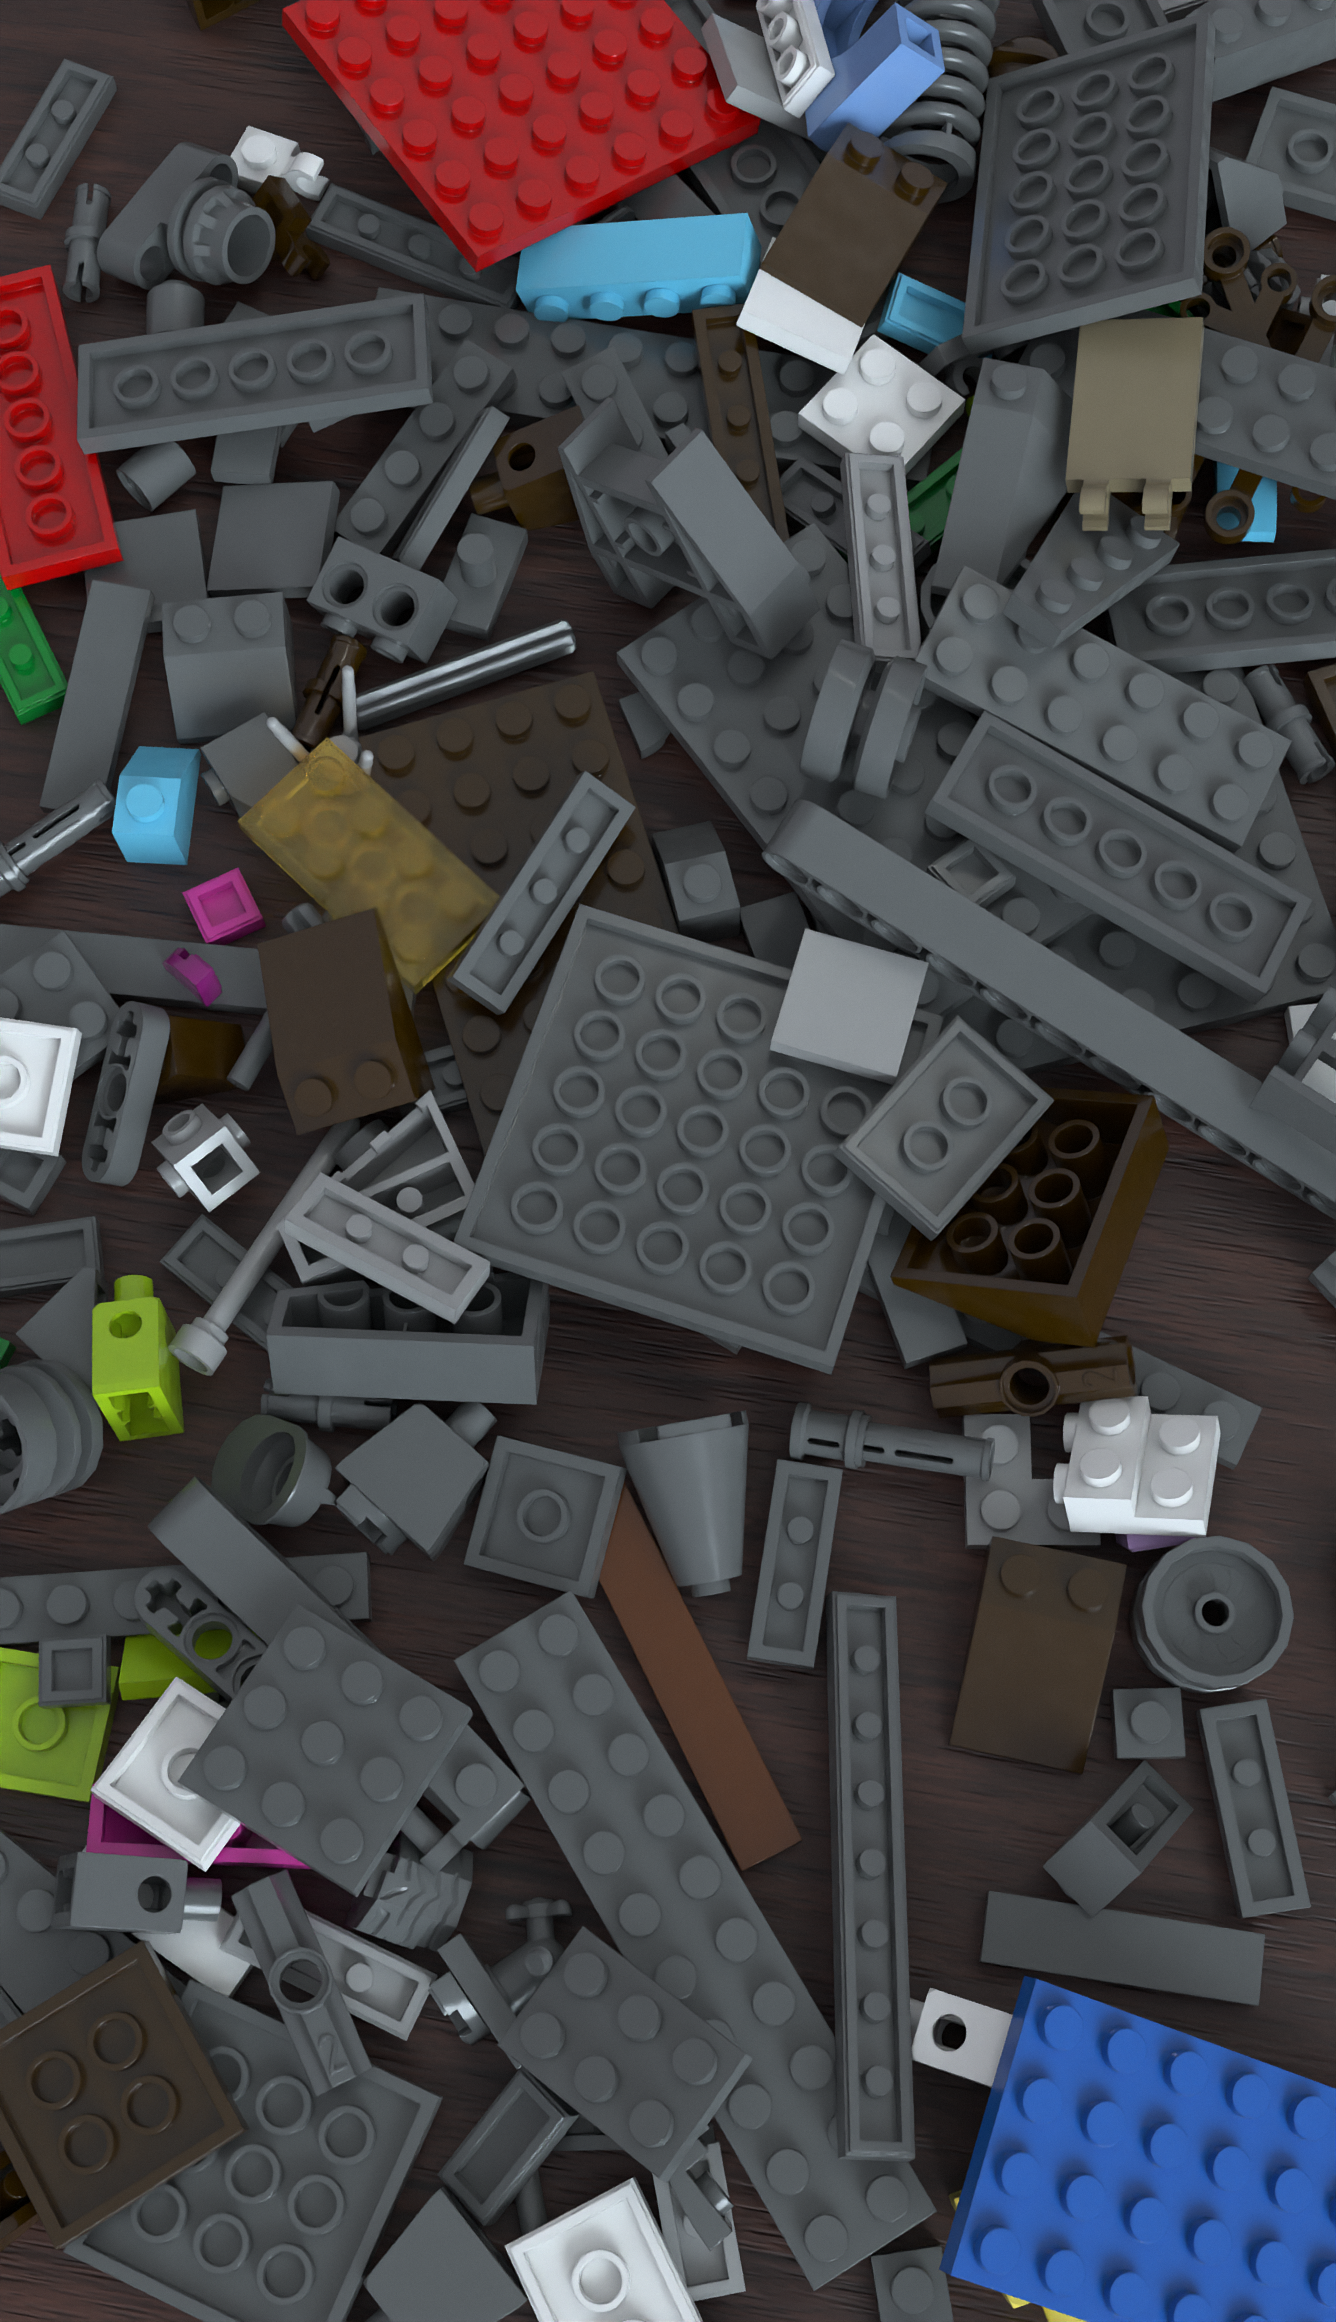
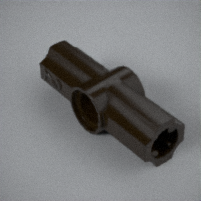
[929,1335,1137,1418]

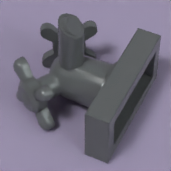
[437,1897,573,2070]

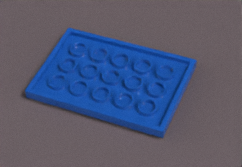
[939,1976,1336,2322]

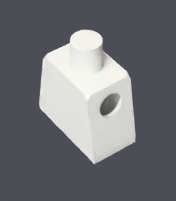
[910,1988,1013,2088]

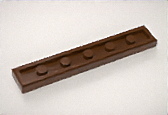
[599,1482,802,1873]

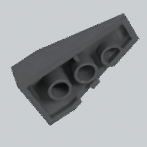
[931,358,1073,596]

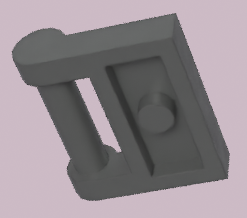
[400,1724,525,1875]

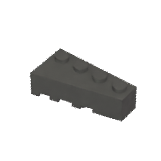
[1185,0,1336,102]

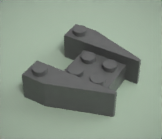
[558,397,821,659]

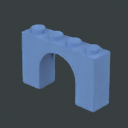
[805,0,945,152]

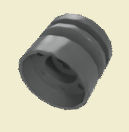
[0,1359,103,1514]

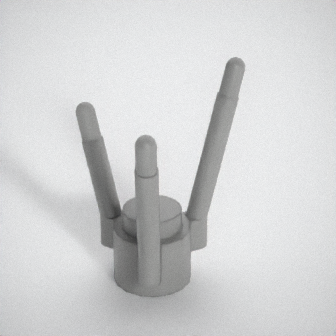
[266,665,374,797]

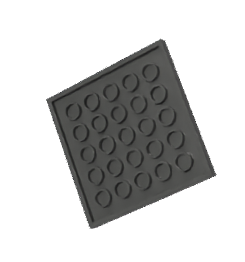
[454,904,944,1375]

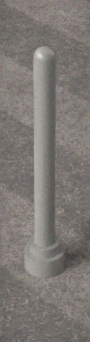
[168,1118,360,1376]

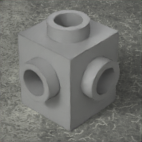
[151,1103,260,1212]

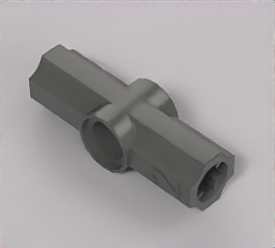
[231,1869,373,2097]

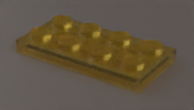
[238,737,499,994]

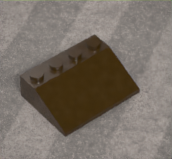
[890,1087,1169,1348]

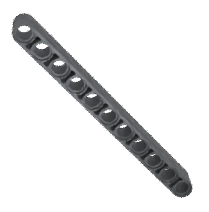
[762,799,1336,1220]

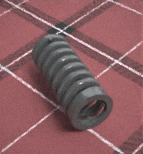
[878,0,1000,204]

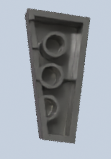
[266,1265,550,1405]

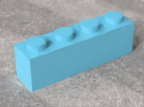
[516,213,762,322]

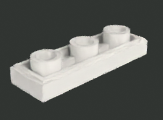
[756,0,835,118]

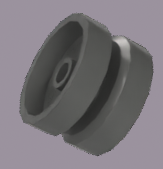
[800,639,928,799]
[1128,1535,1294,1695]

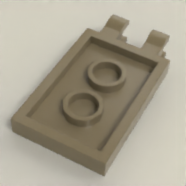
[1065,317,1204,531]

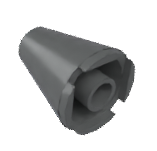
[617,1410,749,1597]

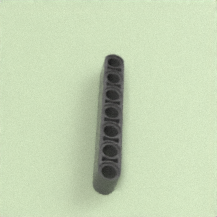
[147,1476,532,1850]

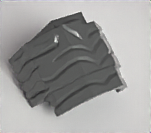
[344,1830,473,1952]

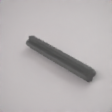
[356,618,577,730]

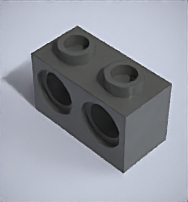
[306,536,459,664]

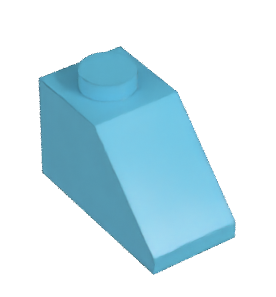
[112,746,201,865]

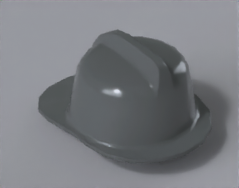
[211,1414,338,1527]

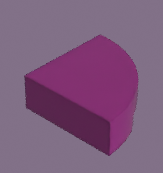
[162,947,222,1007]

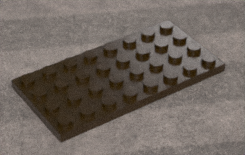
[359,671,679,1156]

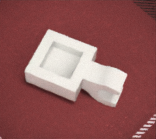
[230,126,330,201]

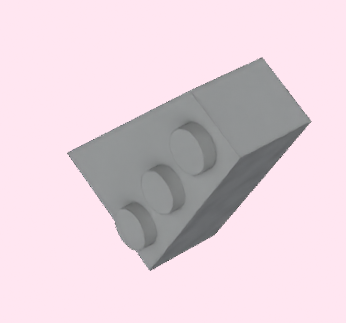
[277,1090,475,1287]

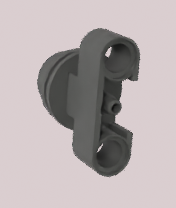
[97,141,275,290]

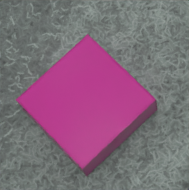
[182,867,266,946]

